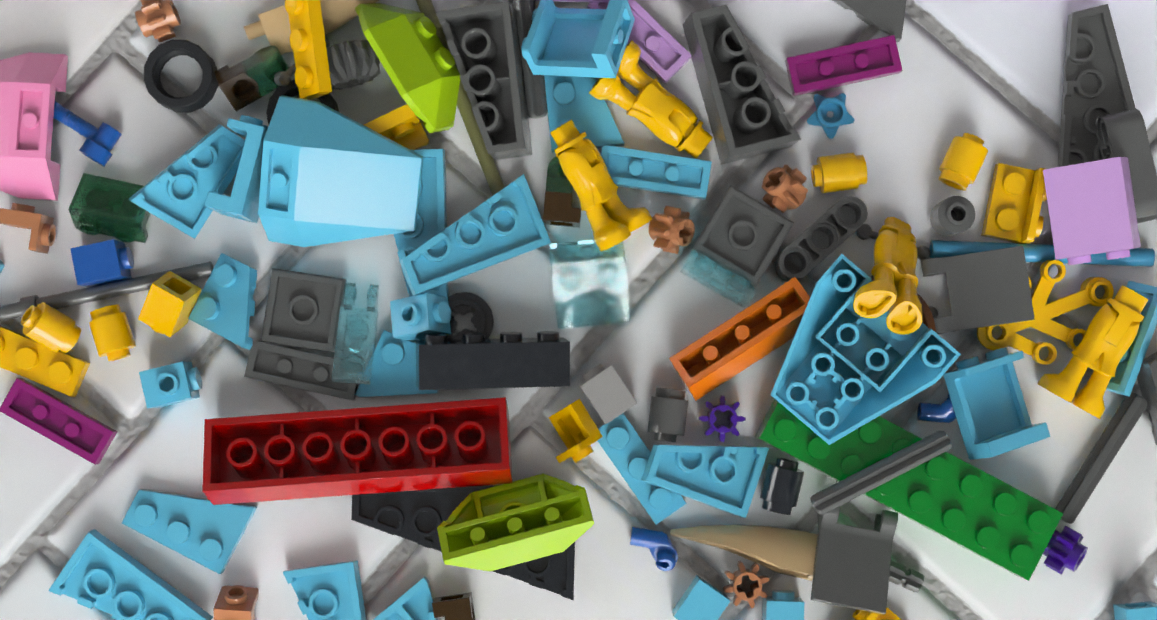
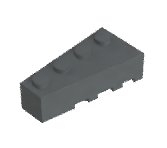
[436,1,532,160]
[682,5,801,165]

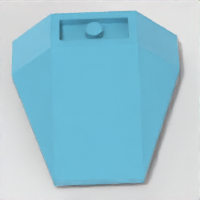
[258,95,423,247]
[770,254,961,445]

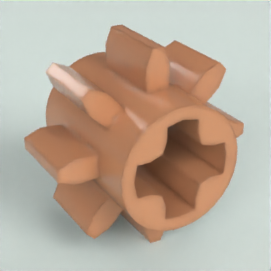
[135,0,181,43]
[761,164,808,213]
[649,206,695,254]
[723,561,770,608]

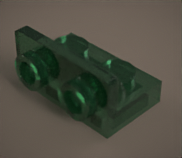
[68,173,150,243]

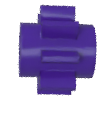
[698,396,746,442]
[1043,526,1088,575]

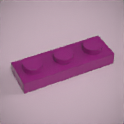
[785,35,903,96]
[0,378,118,465]

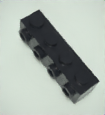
[416,331,570,390]

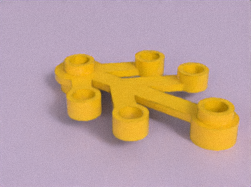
[977,260,1114,365]

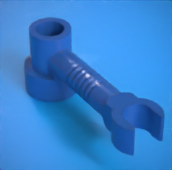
[53,101,122,167]

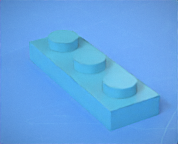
[601,145,712,199]
[1106,281,1157,397]
[597,413,687,525]

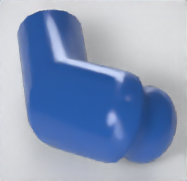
[917,393,957,423]
[630,527,678,571]

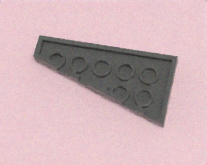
[1052,4,1157,245]

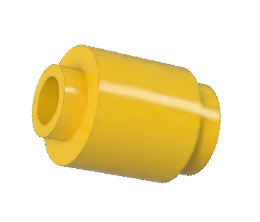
[939,133,988,191]
[811,152,867,194]
[21,302,81,353]
[89,304,136,362]

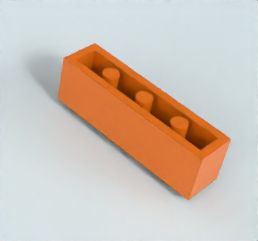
[669,277,810,401]

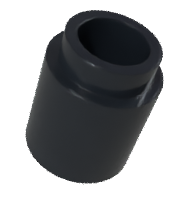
[760,457,804,515]

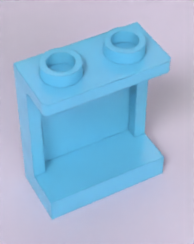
[521,0,635,78]
[205,115,268,223]
[943,347,1051,460]

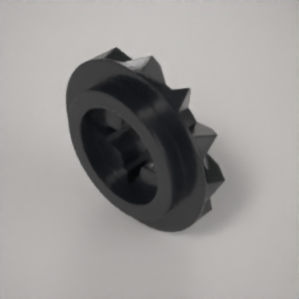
[448,292,494,340]

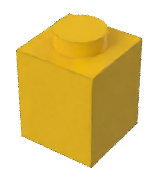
[138,271,201,337]

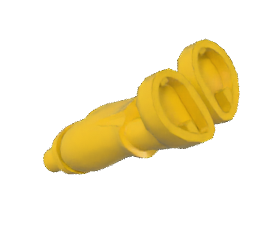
[589,40,713,159]
[550,119,652,251]
[853,217,923,335]
[1037,285,1149,419]

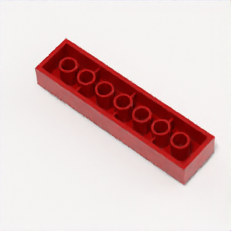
[202,397,513,505]

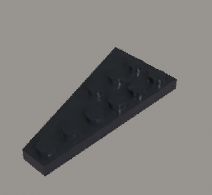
[351,485,575,601]

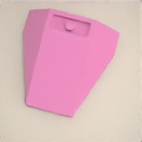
[0,52,68,201]

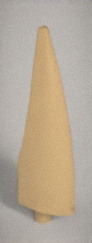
[244,0,379,58]
[670,525,818,581]

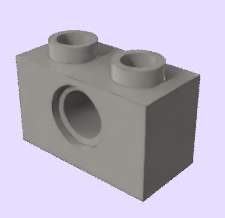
[580,363,637,425]

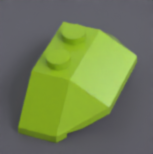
[355,3,460,133]
[437,473,594,571]

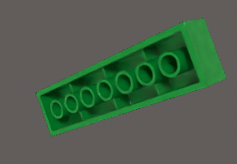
[755,399,1064,581]

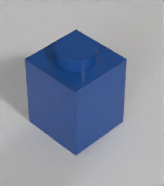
[70,239,134,287]

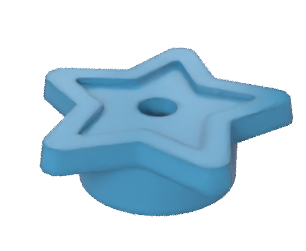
[807,93,854,139]

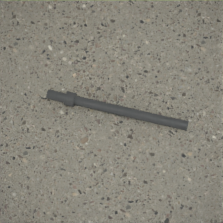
[0,261,213,321]

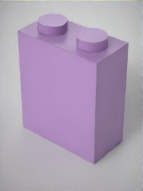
[1043,157,1141,265]

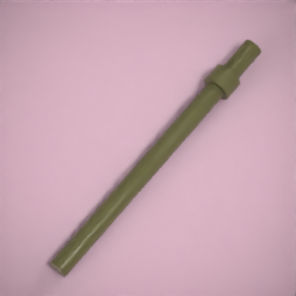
[416,0,505,196]

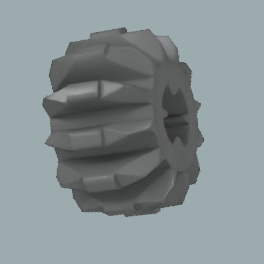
[326,39,381,90]

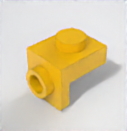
[548,398,603,463]

